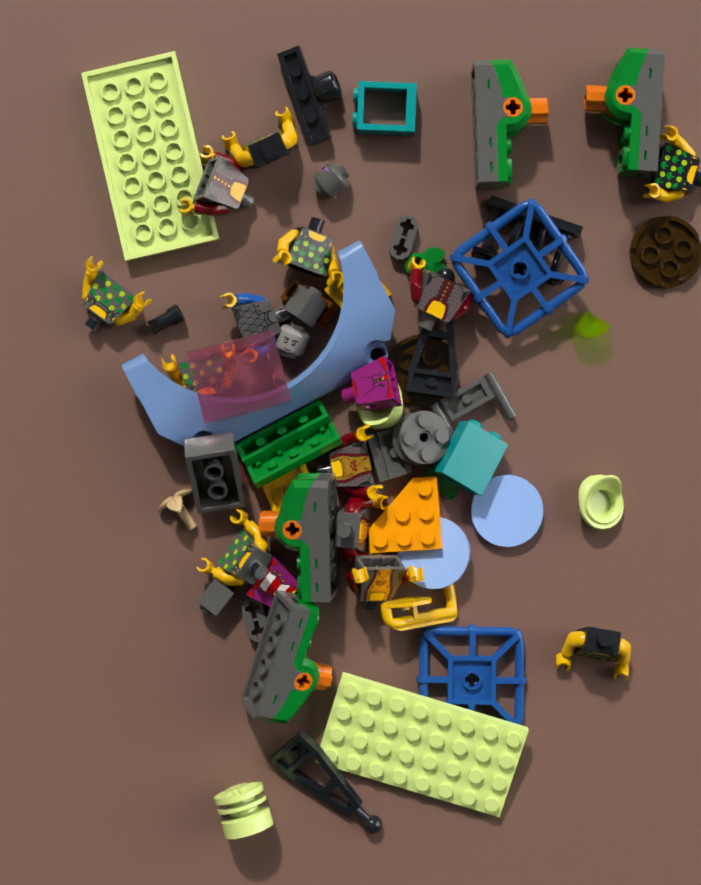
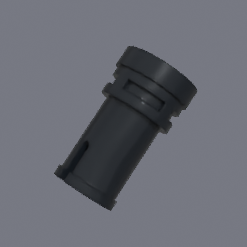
[147,304,185,335]

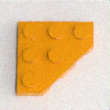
[369,476,443,554]

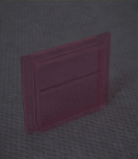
[187,330,291,424]

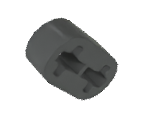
[389,215,418,261]
[242,597,267,642]

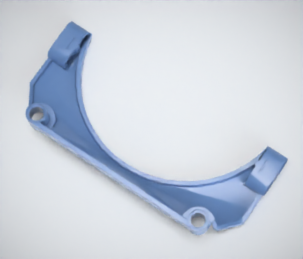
[122,240,395,446]

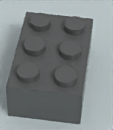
[184,432,246,514]

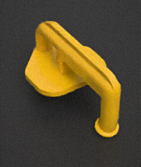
[380,584,458,631]

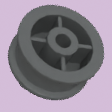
[392,411,450,465]

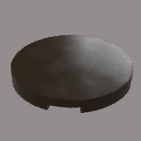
[629,216,701,288]
[388,334,458,406]

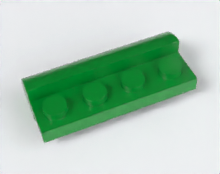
[235,399,343,489]

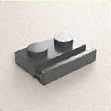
[366,428,412,482]

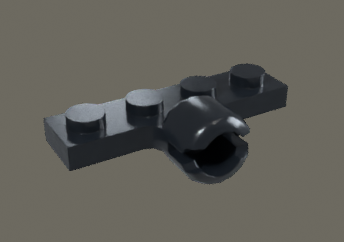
[277,45,342,146]

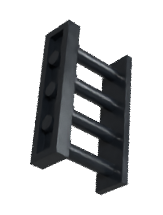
[471,195,583,286]

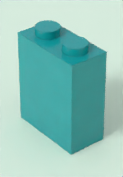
[434,419,508,496]

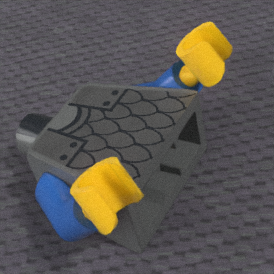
[220,293,292,366]

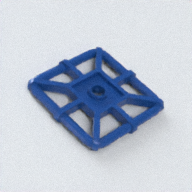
[450,198,590,339]
[416,624,527,725]

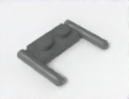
[429,371,517,439]

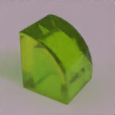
[571,311,611,339]

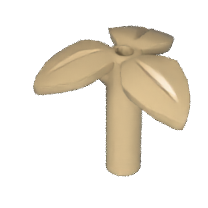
[158,489,196,530]

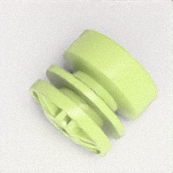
[214,782,274,839]

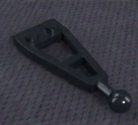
[405,268,457,399]
[269,730,382,834]

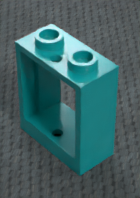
[352,81,417,136]

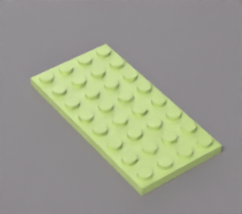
[81,51,220,262]
[315,672,529,817]

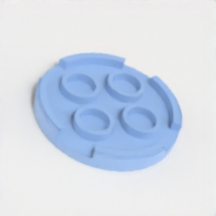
[471,475,543,547]
[398,517,470,589]

